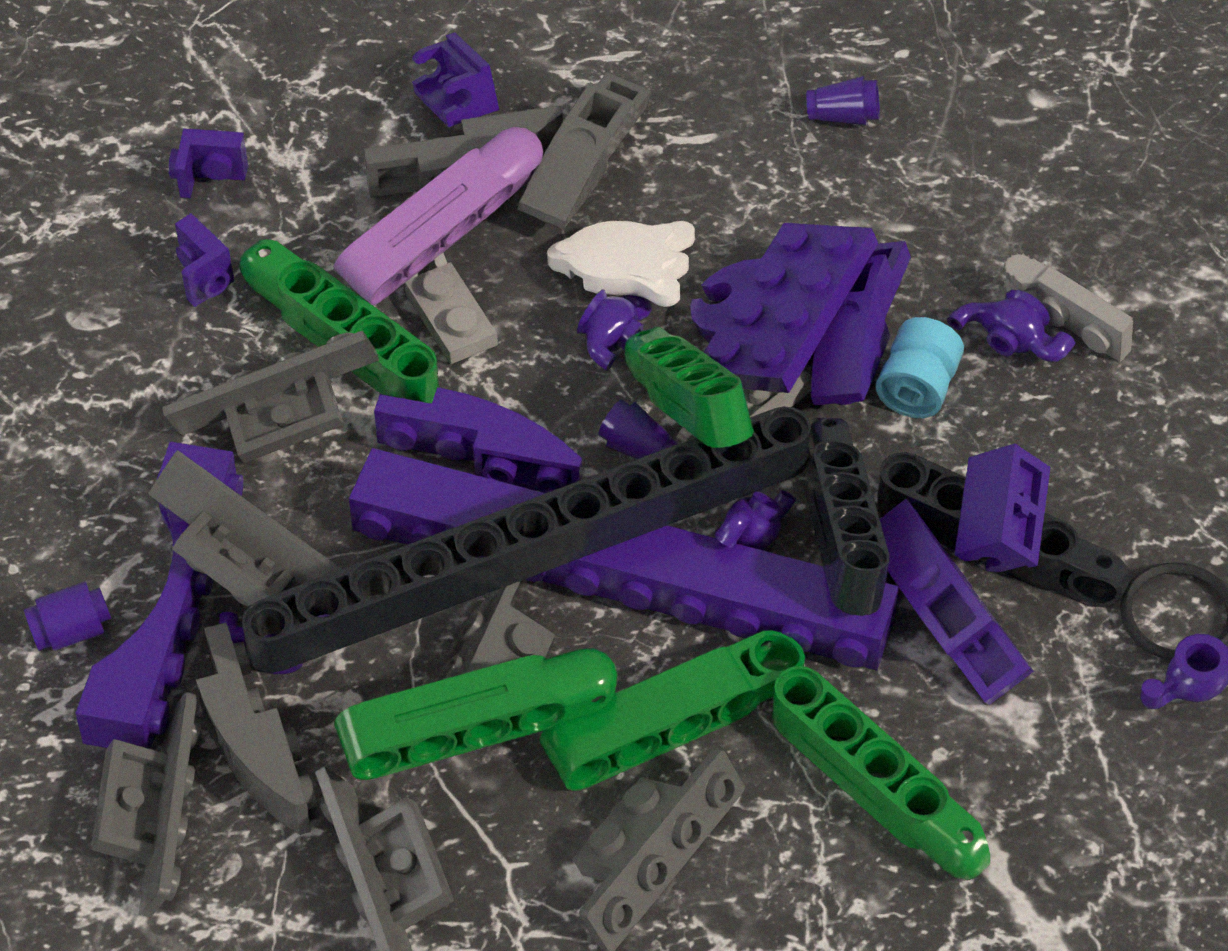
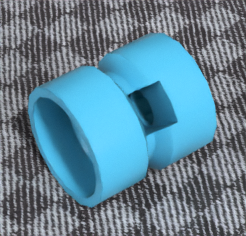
[876,317,964,418]

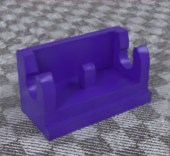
[412,32,499,127]
[955,443,1051,572]

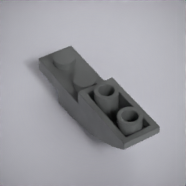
[518,72,651,229]
[364,105,563,198]
[196,623,317,835]

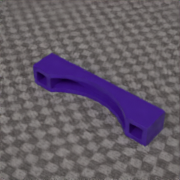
[75,442,244,749]

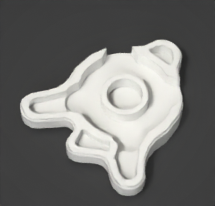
[547,221,695,307]

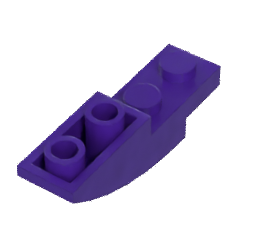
[811,241,911,405]
[374,387,582,493]
[880,499,1034,705]

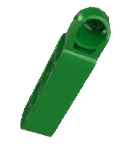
[239,239,439,404]
[624,327,754,448]
[539,631,805,791]
[334,648,618,780]
[772,666,990,881]

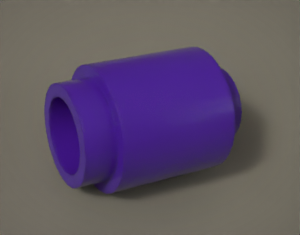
[23,581,111,651]

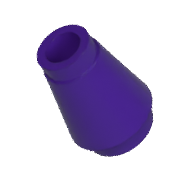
[806,76,880,125]
[598,399,680,459]

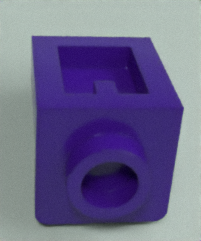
[169,128,248,198]
[175,213,235,307]

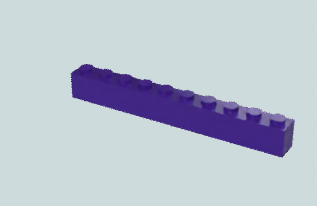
[349,448,899,671]

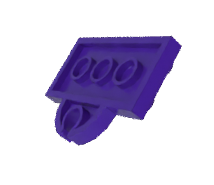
[690,223,878,393]

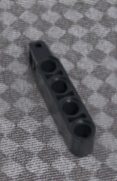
[805,418,889,616]
[877,452,1130,607]

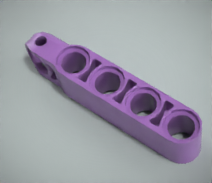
[333,127,543,306]

